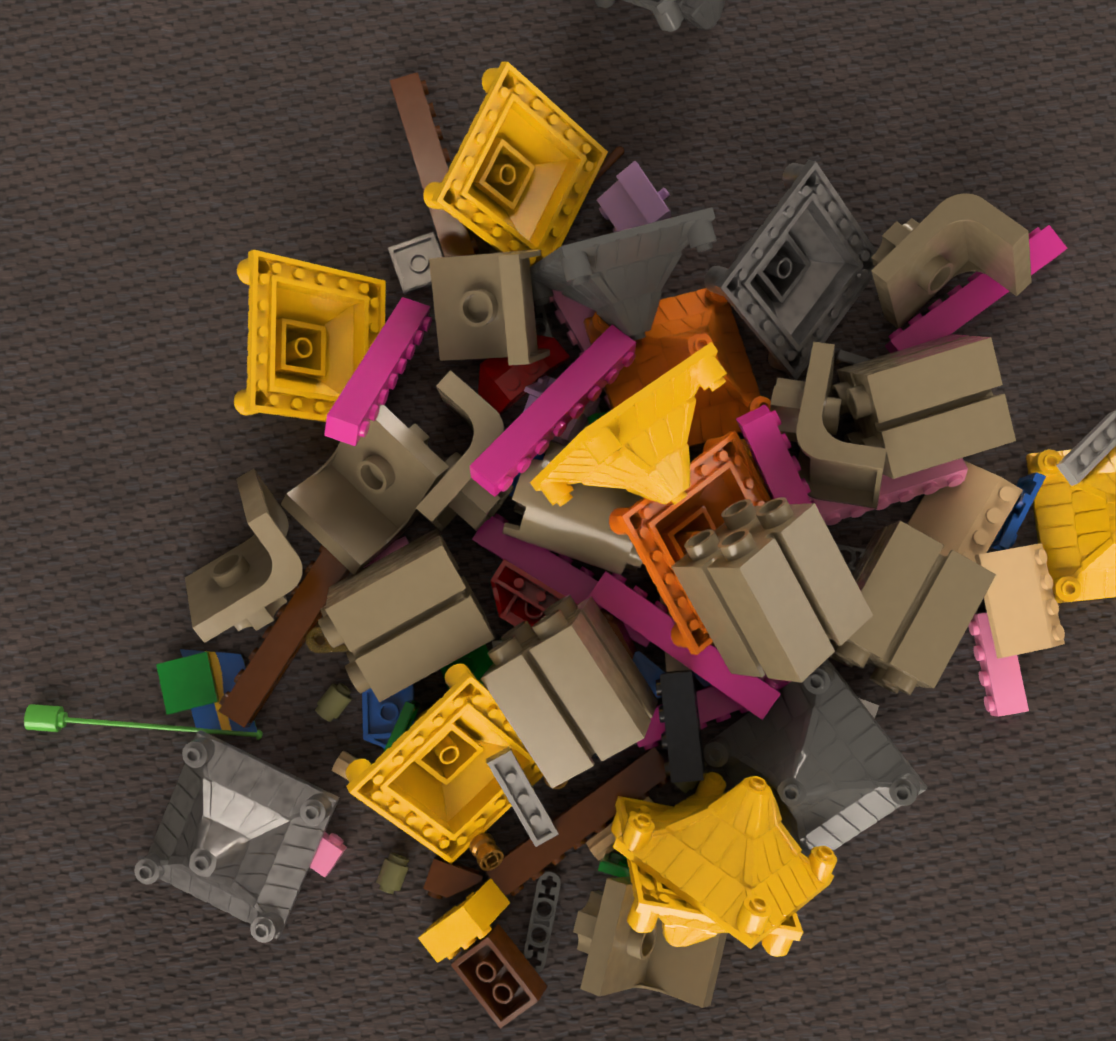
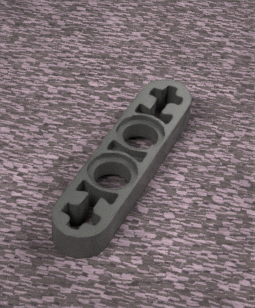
[523,870,561,973]

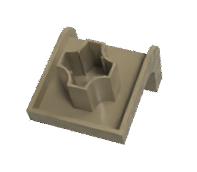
[871,194,1032,329]
[429,250,550,365]
[770,342,887,509]
[416,370,514,532]
[281,404,449,575]
[185,468,302,643]
[573,877,727,1008]

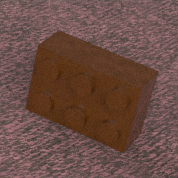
[451,923,548,1028]

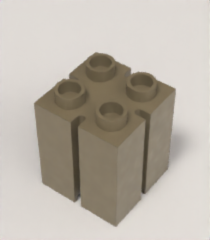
[831,334,1016,479]
[671,497,873,683]
[829,520,996,695]
[318,528,495,702]
[480,595,659,789]

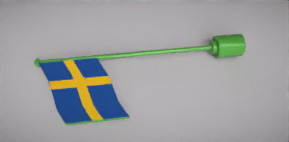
[24,649,263,740]

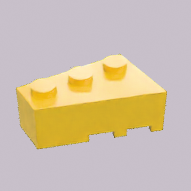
[418,878,510,963]

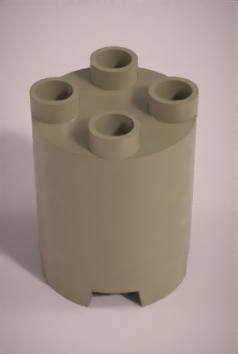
[502,441,643,575]

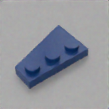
[991,472,1046,551]

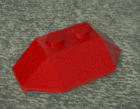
[478,335,570,415]
[490,559,577,629]

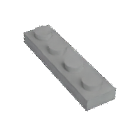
[1056,410,1116,486]
[486,746,558,847]

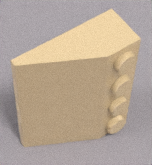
[907,461,1023,563]
[974,543,1065,659]

